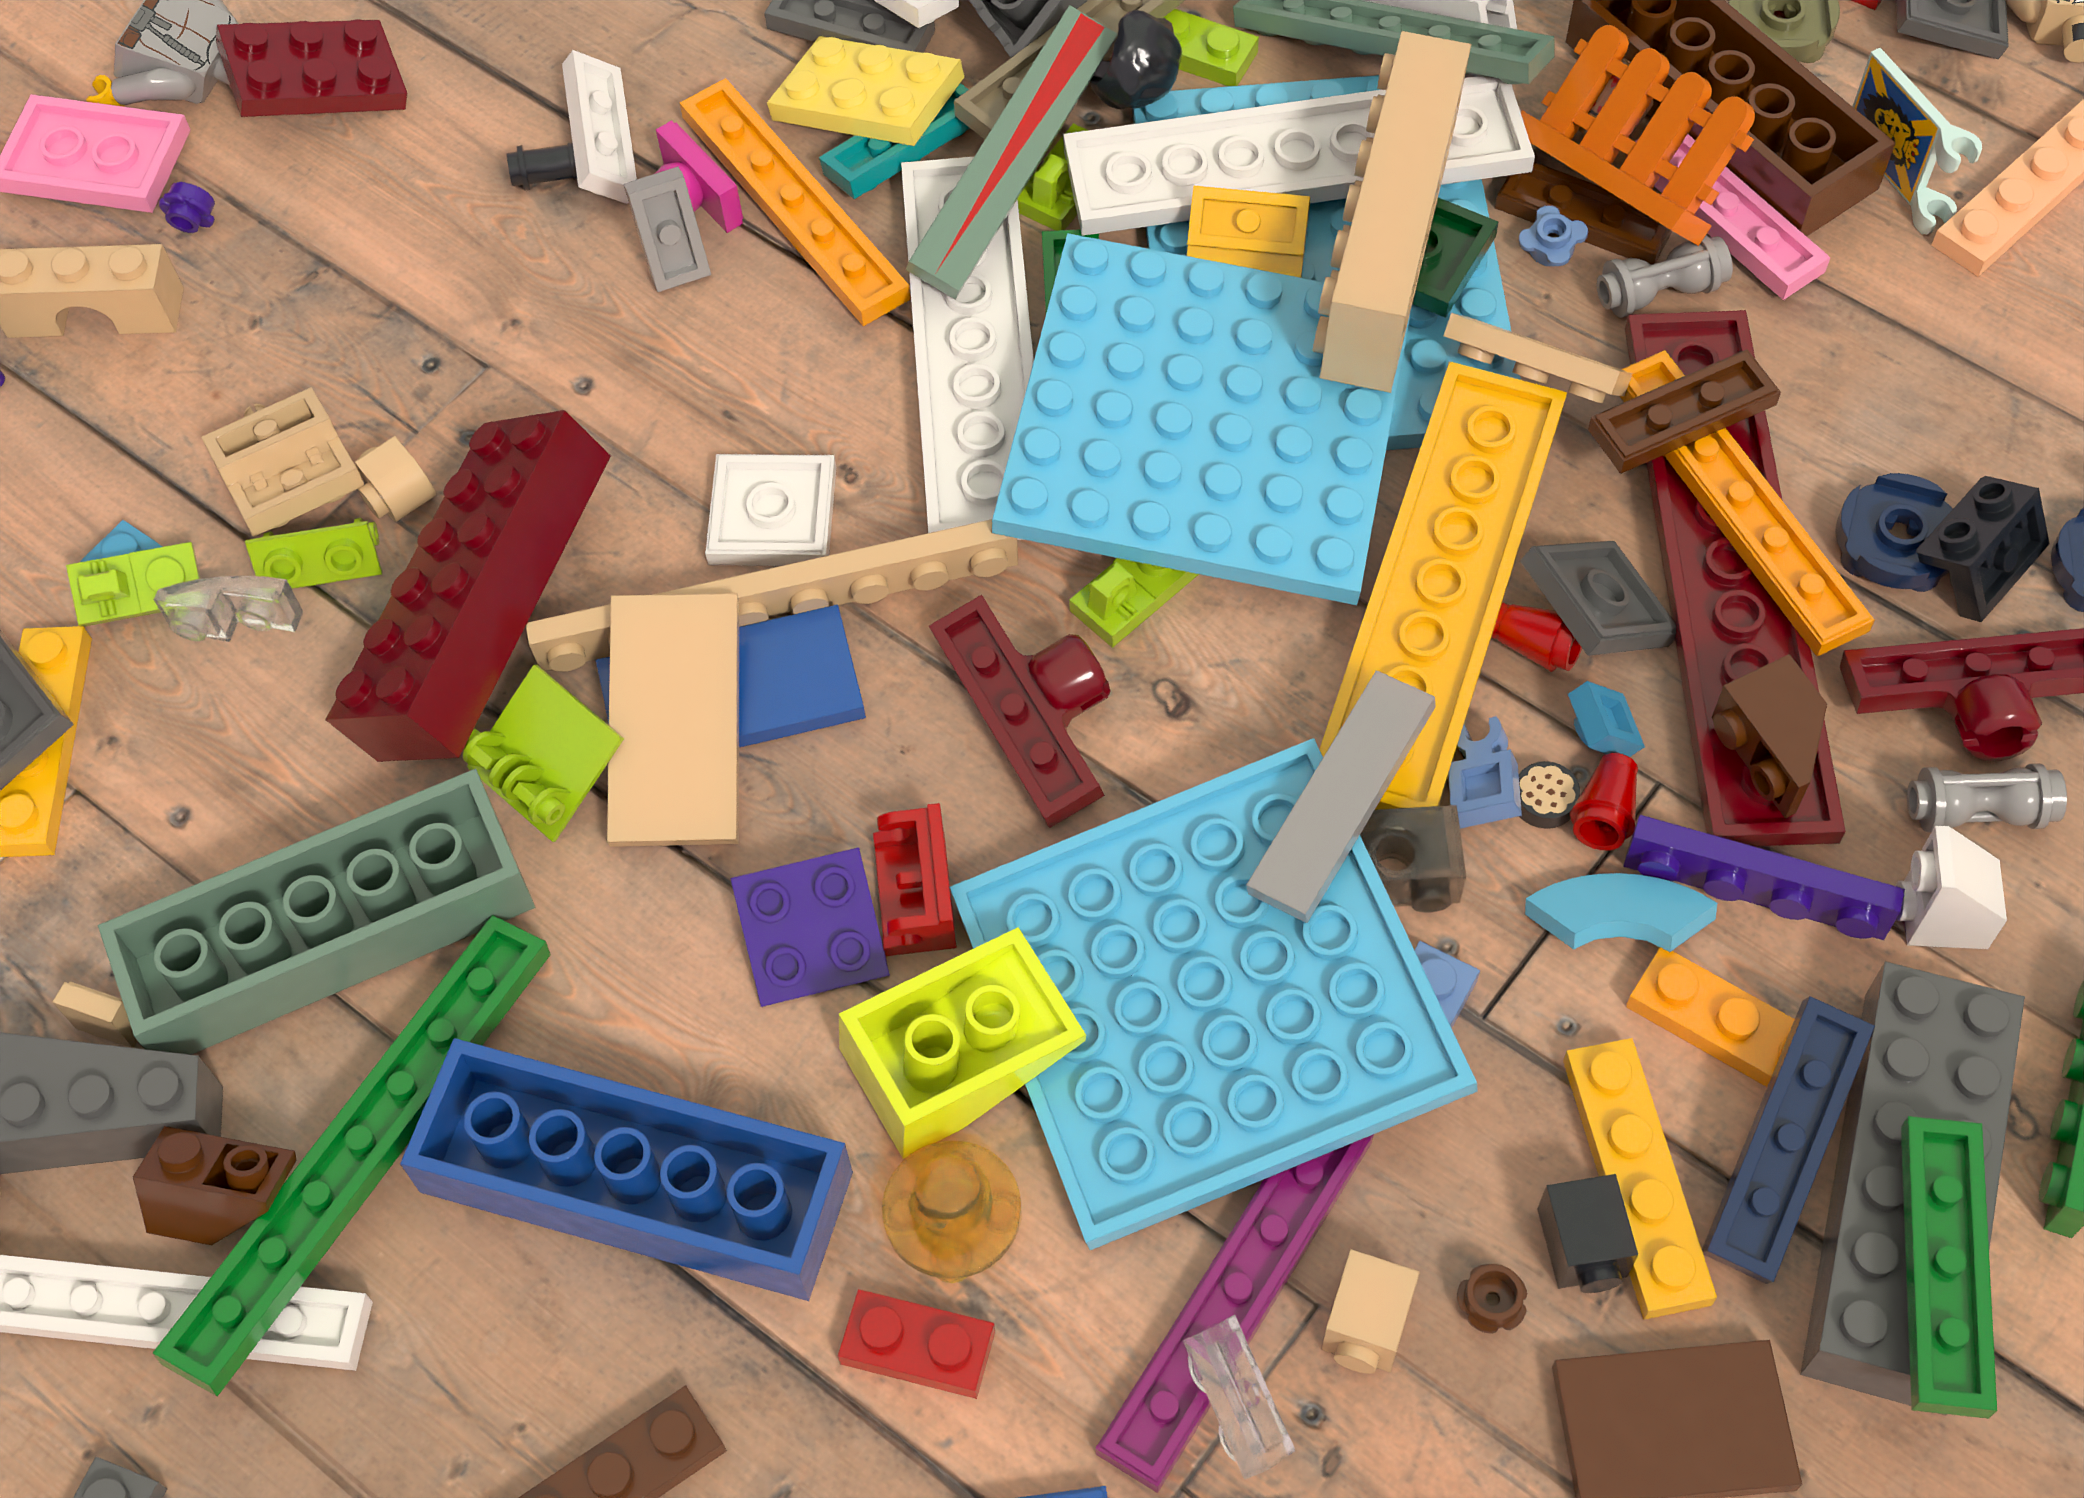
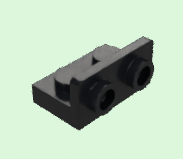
[1917,476,2050,622]

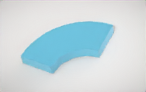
[1525,873,1718,952]

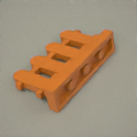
[1521,25,1755,246]

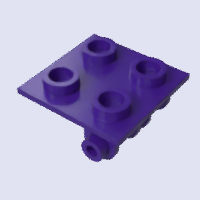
[730,847,890,1007]

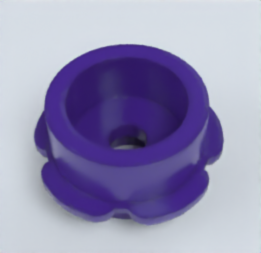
[159,182,215,233]

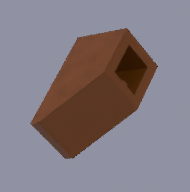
[1711,654,1827,818]
[133,1126,297,1246]

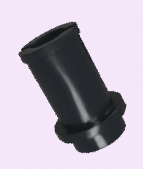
[507,143,577,191]

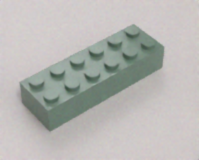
[97,768,536,1055]

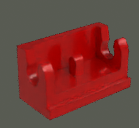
[873,803,957,957]

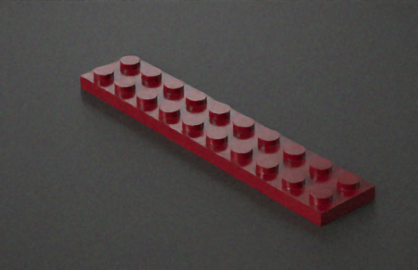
[1625,310,1846,847]

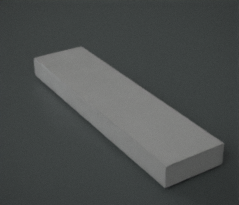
[1246,670,1436,923]

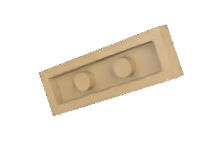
[1443,313,1633,403]

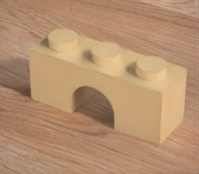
[0,244,184,338]

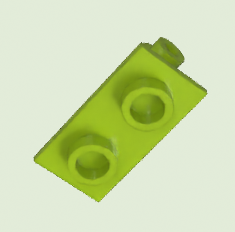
[245,518,382,593]

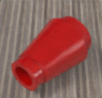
[1491,602,1582,672]
[1570,753,1638,851]

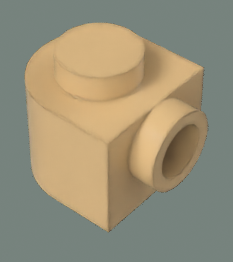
[355,436,436,522]

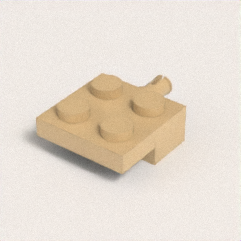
[201,387,364,537]

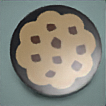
[1519,761,1580,829]

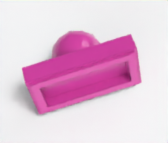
[654,120,743,233]

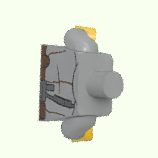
[86,0,239,107]

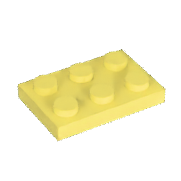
[767,36,964,146]

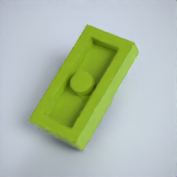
[1017,123,1088,231]
[66,542,206,627]
[1069,558,1199,648]

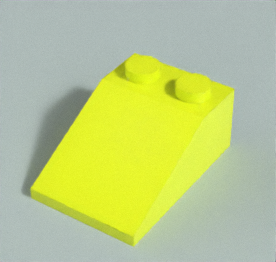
[839,927,1086,1159]

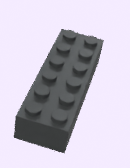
[1800,961,2025,1416]

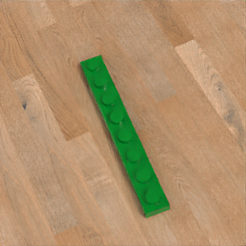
[153,915,551,1397]

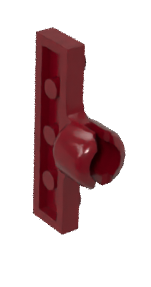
[929,594,1111,828]
[1839,628,2084,762]

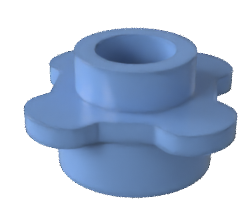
[1519,206,1588,266]

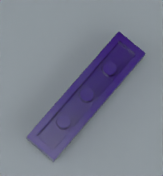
[1623,815,1905,941]

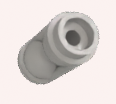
[1597,235,1733,318]
[1907,763,2067,832]

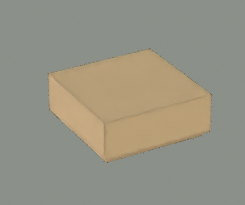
[53,981,138,1048]

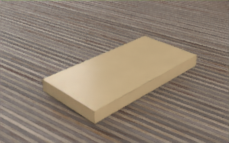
[607,593,739,847]

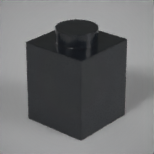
[1537,1174,1638,1293]

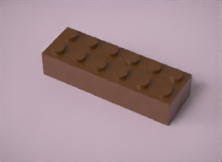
[1566,0,1896,237]

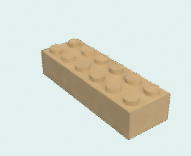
[1313,31,1471,393]

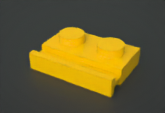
[1187,185,1311,278]

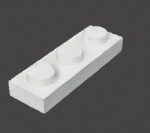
[562,50,637,204]

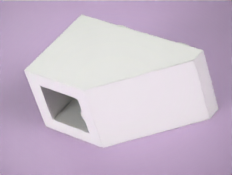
[1896,826,2007,949]

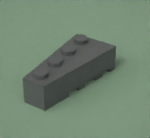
[0,1032,223,1174]

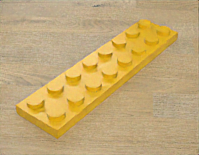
[1319,361,1567,827]

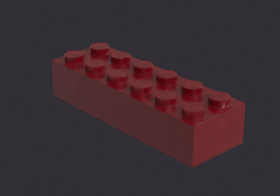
[325,410,611,762]

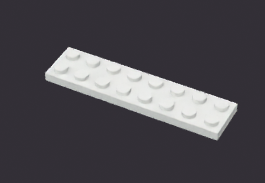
[1063,75,1535,236]
[901,157,1034,540]

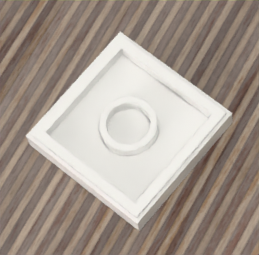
[705,454,836,566]

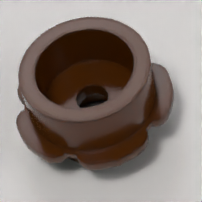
[1457,1264,1527,1334]

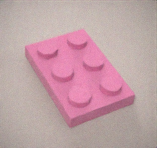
[0,94,191,213]

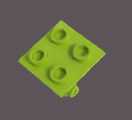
[463,664,624,842]

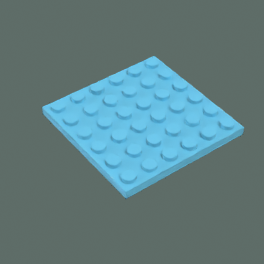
[992,233,1412,605]
[950,738,1478,1250]

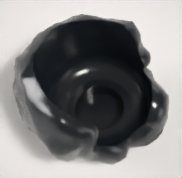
[1090,10,1182,109]

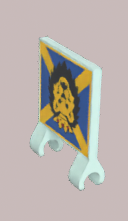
[1852,48,1982,235]

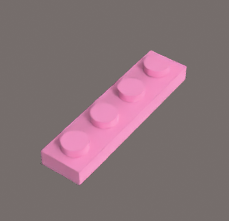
[1625,134,1830,300]

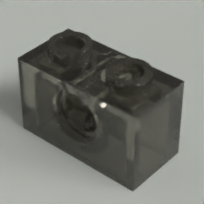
[1360,805,1466,913]

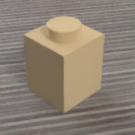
[1322,1249,1420,1374]

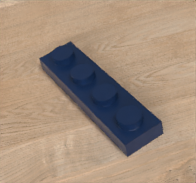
[1702,996,1875,1284]

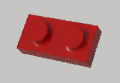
[838,1289,995,1399]

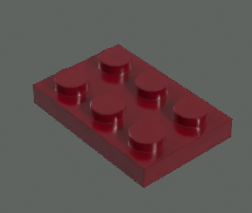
[216,19,408,117]

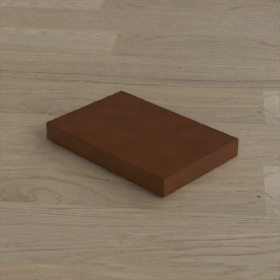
[1552,1340,1802,1498]

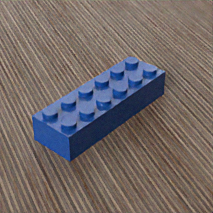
[400,1038,853,1301]

